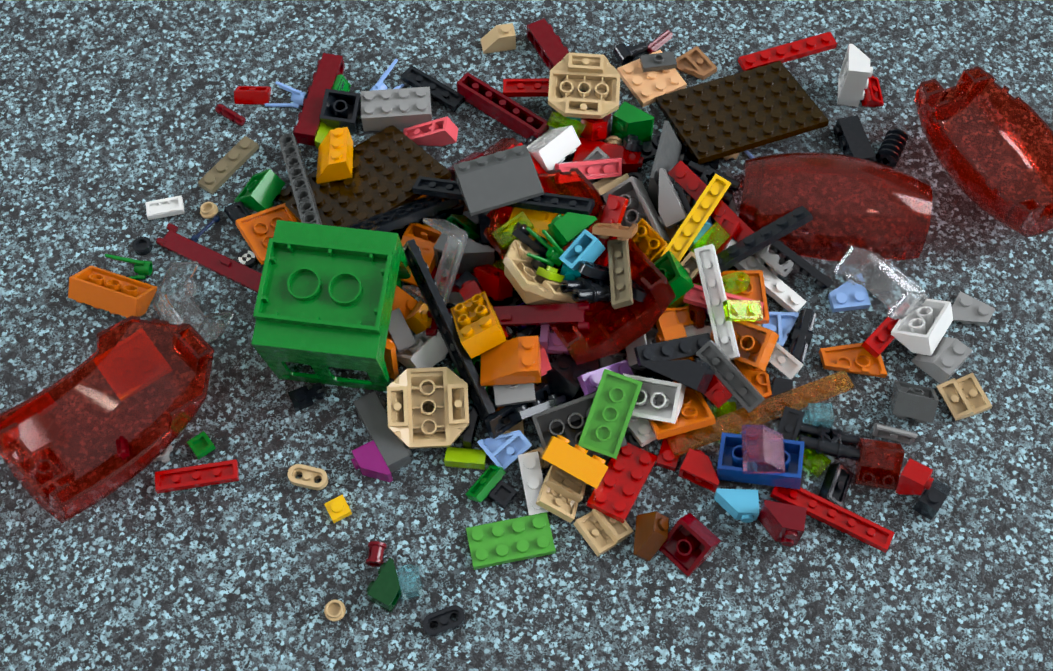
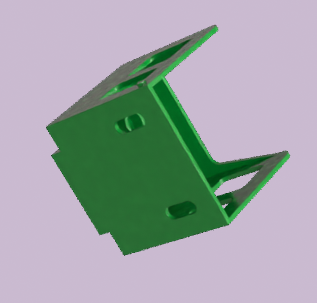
[251,220,411,391]

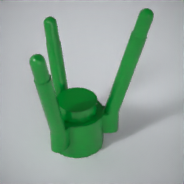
[526,227,565,267]
[105,254,153,280]

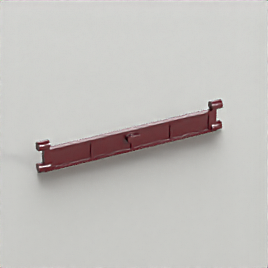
[156,223,262,293]
[426,303,591,336]

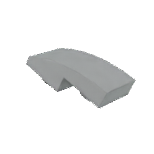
[388,308,417,353]

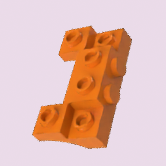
[652,306,694,383]

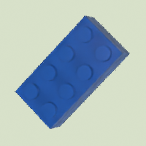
[717,432,805,489]

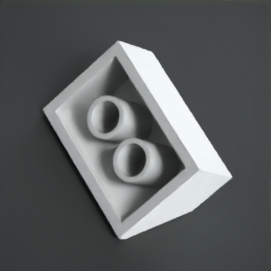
[837,44,873,107]
[527,125,581,172]
[891,297,953,356]
[396,325,449,369]
[623,373,686,424]

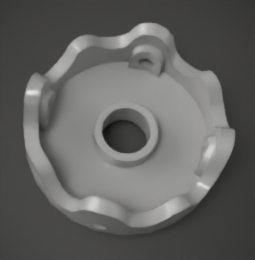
[752,245,794,277]

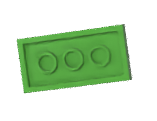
[578,369,643,459]
[466,512,556,570]

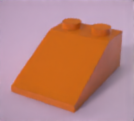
[710,316,779,372]
[480,336,541,386]

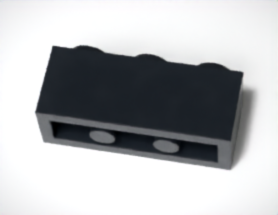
[833,115,876,171]

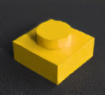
[324,494,352,523]

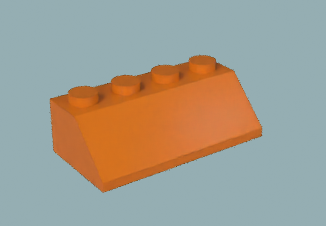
[68,265,157,320]

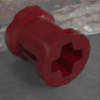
[365,541,387,567]

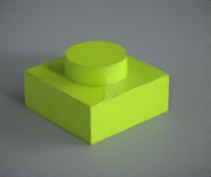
[536,265,565,283]

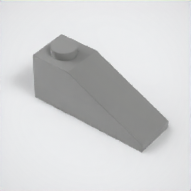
[658,168,687,229]

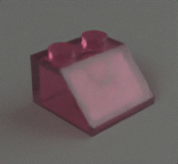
[741,425,785,473]

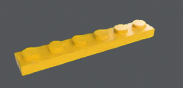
[660,173,731,262]

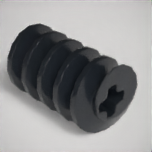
[876,129,908,168]

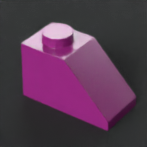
[351,440,393,483]

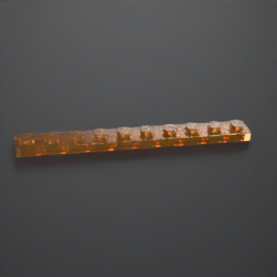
[666,370,854,457]

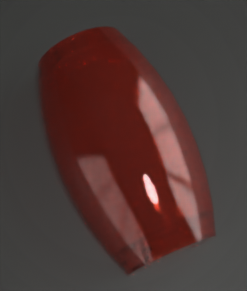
[914,66,1053,237]
[737,152,933,263]

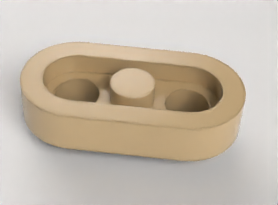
[287,464,328,490]

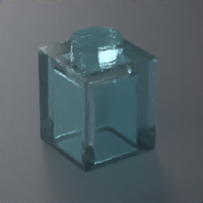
[803,403,834,428]
[397,564,424,600]

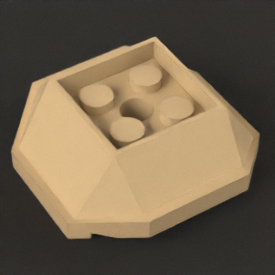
[548,52,620,119]
[503,239,576,305]
[387,367,469,449]

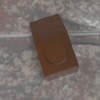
[633,511,669,561]

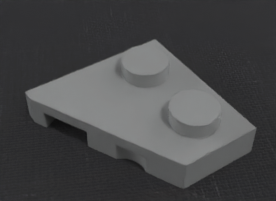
[952,291,995,326]

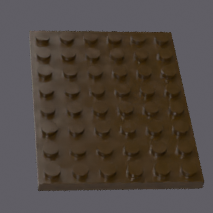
[656,61,829,164]
[276,125,452,227]

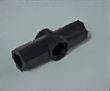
[788,308,816,364]

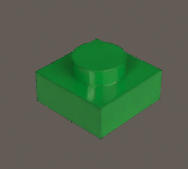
[187,431,216,460]

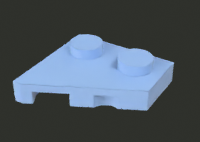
[828,274,871,313]
[761,312,799,347]
[477,430,533,470]

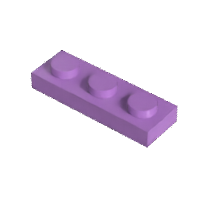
[577,360,634,396]

